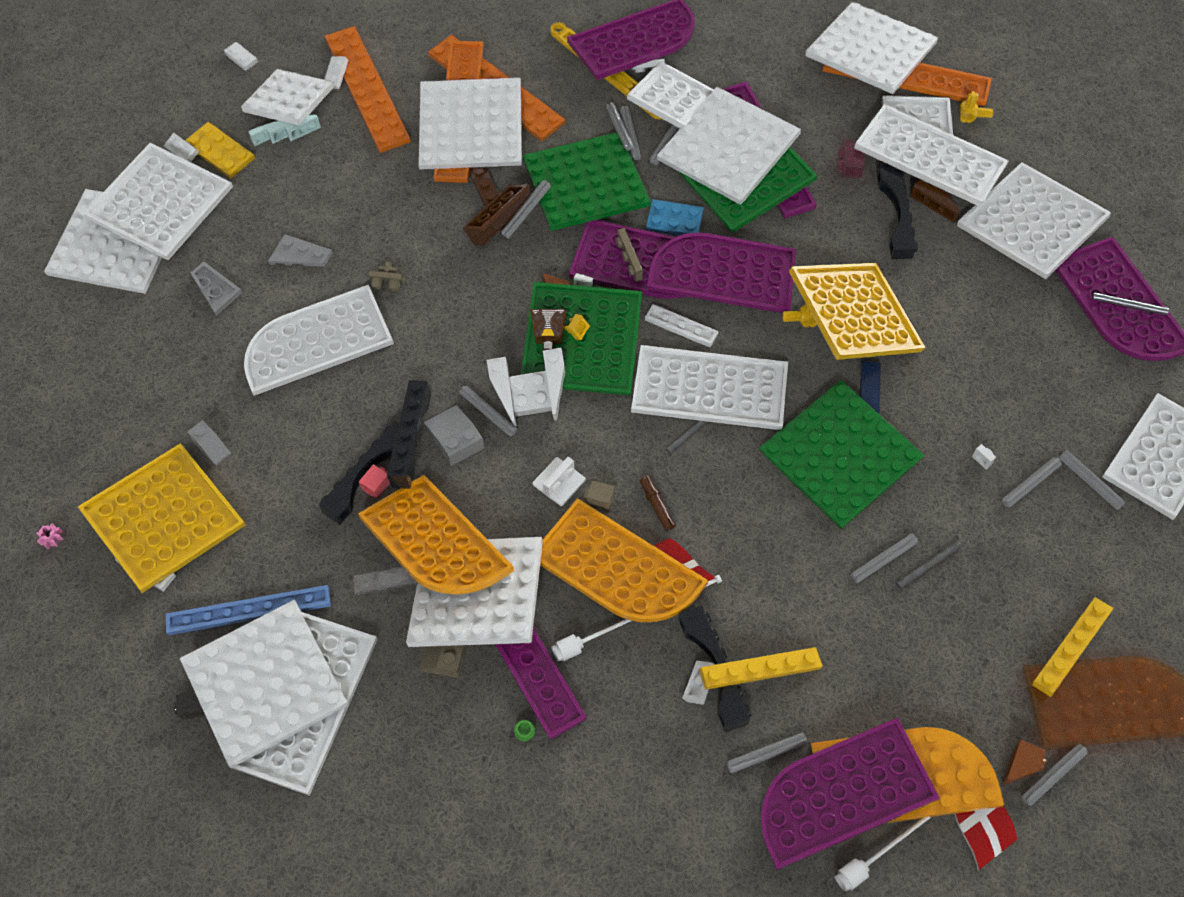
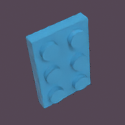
[646,199,704,236]

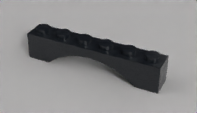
[877,165,918,260]
[387,380,432,489]
[319,421,399,525]
[678,605,752,733]

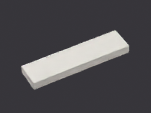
[645,304,718,348]

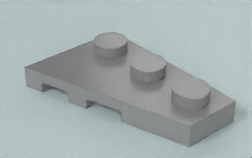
[268,234,332,267]
[191,261,242,316]

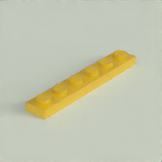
[1032,597,1114,697]
[699,647,823,690]

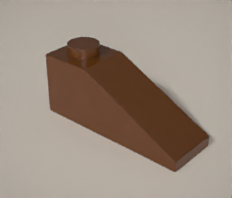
[910,179,960,223]

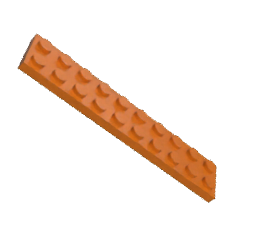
[325,26,411,153]
[428,34,566,142]
[434,41,484,183]
[822,63,992,107]

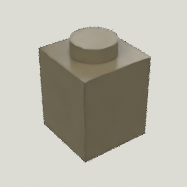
[584,481,615,511]

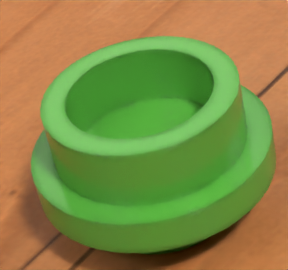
[514,720,535,742]

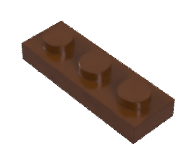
[469,167,499,207]

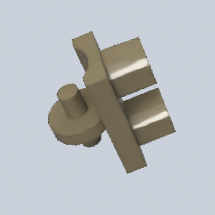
[369,262,405,292]

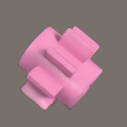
[36,523,64,549]

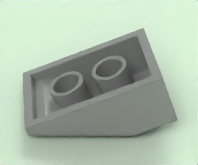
[424,405,484,466]

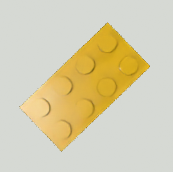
[185,122,255,179]

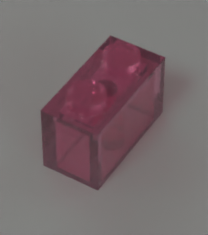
[838,140,864,179]

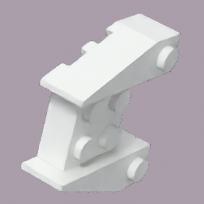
[487,348,566,427]

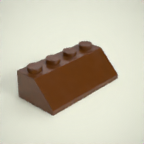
[463,184,530,246]

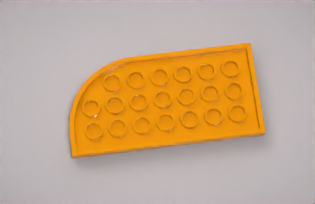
[358,475,514,594]
[540,498,708,622]
[811,727,1004,823]

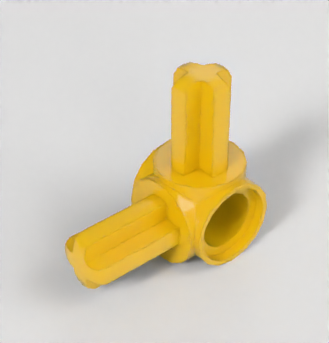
[960,92,993,123]
[782,304,817,327]

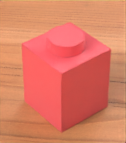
[359,465,390,499]

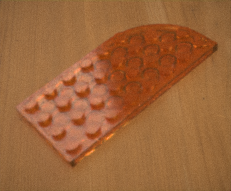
[1022,656,1184,750]

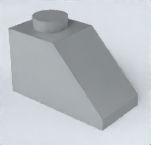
[187,420,231,466]

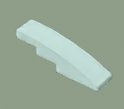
[248,115,321,146]

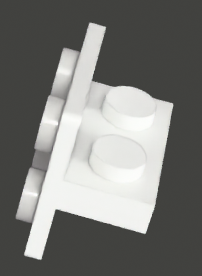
[533,457,586,506]

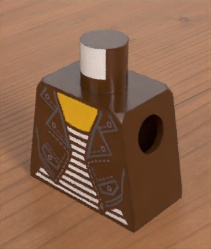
[531,309,567,351]

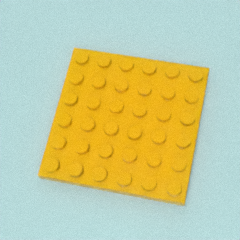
[789,263,925,360]
[78,443,246,593]

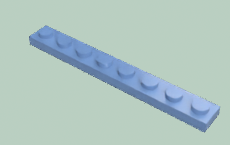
[166,585,331,635]

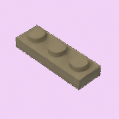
[615,228,643,282]

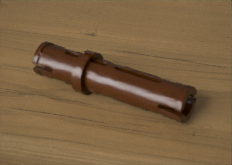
[639,475,676,531]

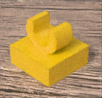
[564,314,590,341]

